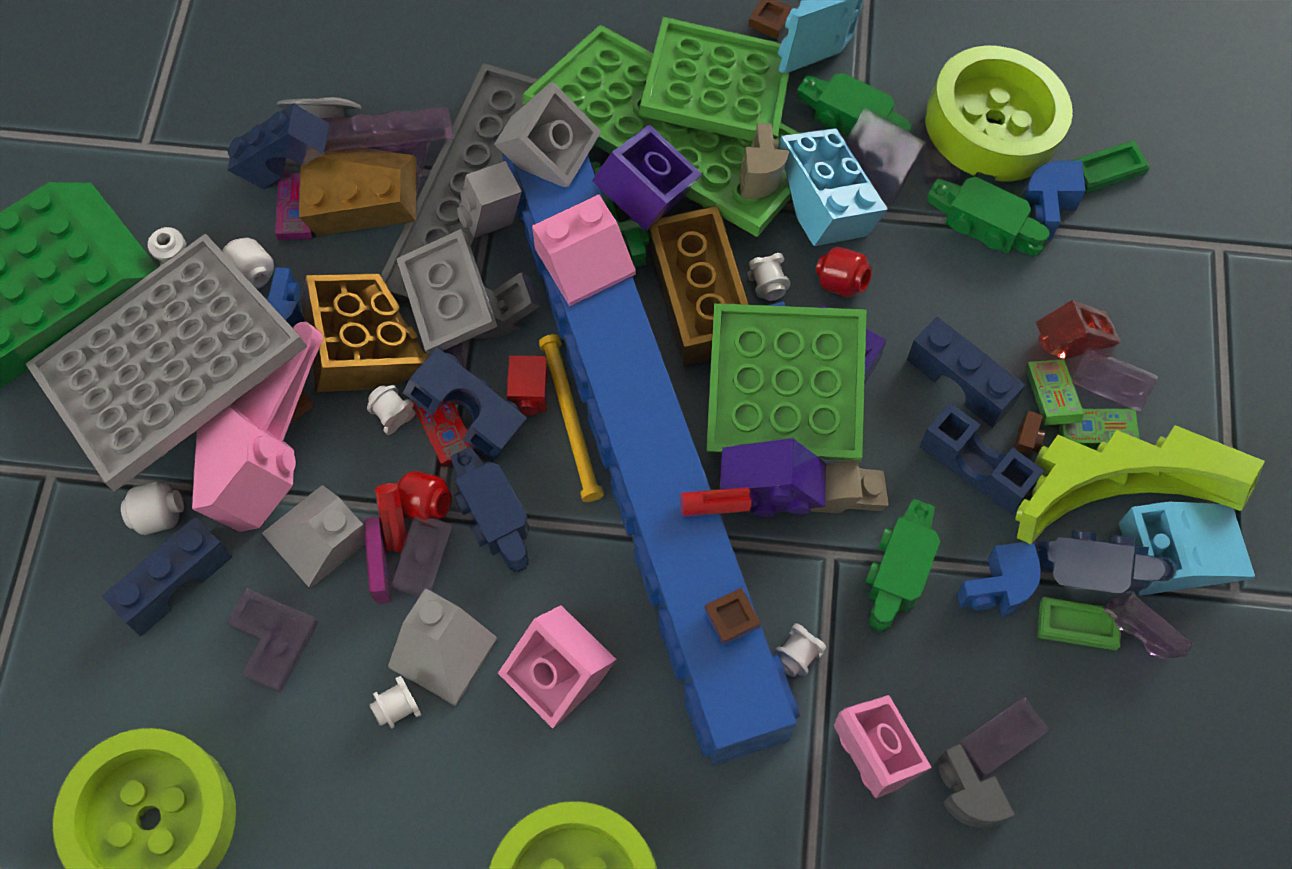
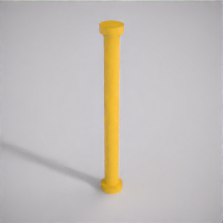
[539,334,604,502]

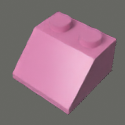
[532,195,636,306]
[498,605,617,729]
[833,695,932,799]

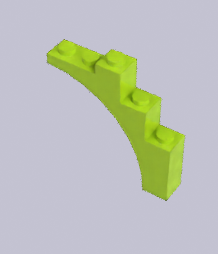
[1015,425,1265,544]

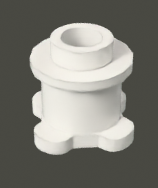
[148,227,186,266]
[747,253,791,301]
[367,385,416,435]
[774,623,827,677]
[369,676,422,729]

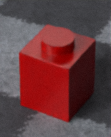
[507,356,549,416]

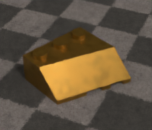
[299,142,417,236]
[301,274,430,392]

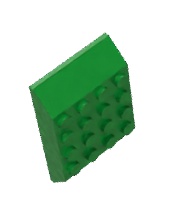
[0,182,158,389]

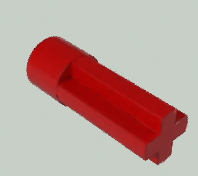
[375,483,409,552]
[680,487,751,517]

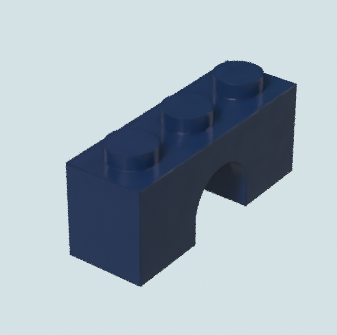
[227,103,329,189]
[907,316,1025,428]
[403,347,527,462]
[920,402,1045,514]
[101,516,232,636]

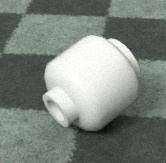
[222,238,274,289]
[121,481,184,535]

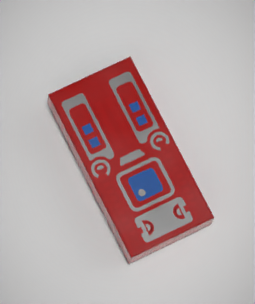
[413,401,477,468]

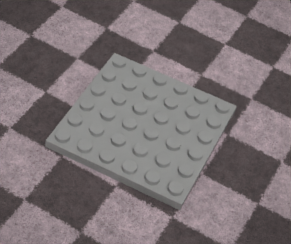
[26,234,307,492]

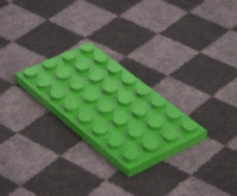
[522,25,800,237]

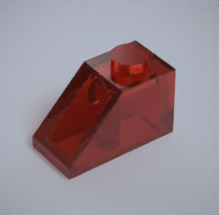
[1036,300,1121,359]

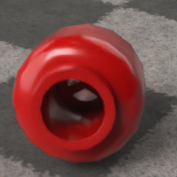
[816,246,872,298]
[396,471,452,525]

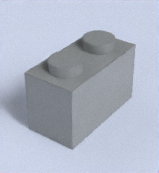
[457,161,522,238]

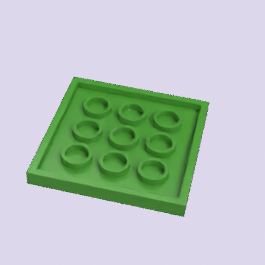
[639,17,789,141]
[707,303,867,462]

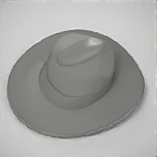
[277,97,361,133]

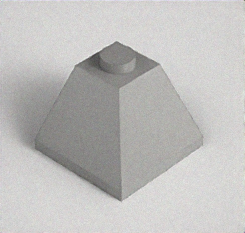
[494,82,602,188]
[262,485,366,589]
[388,588,498,707]

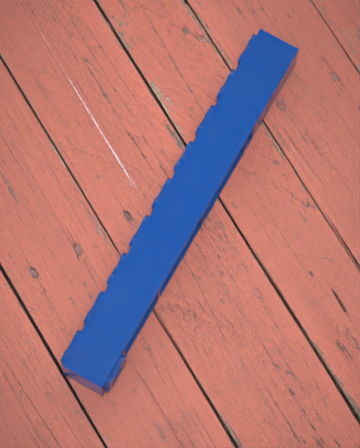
[502,153,800,766]

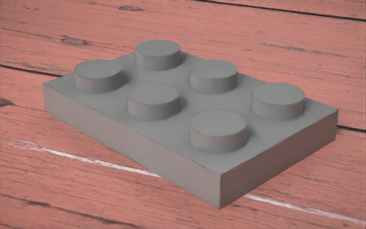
[396,229,497,355]

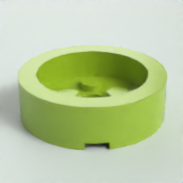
[925,46,1072,182]
[53,728,236,869]
[489,802,656,869]

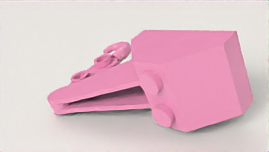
[192,322,323,532]

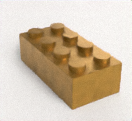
[648,206,748,366]

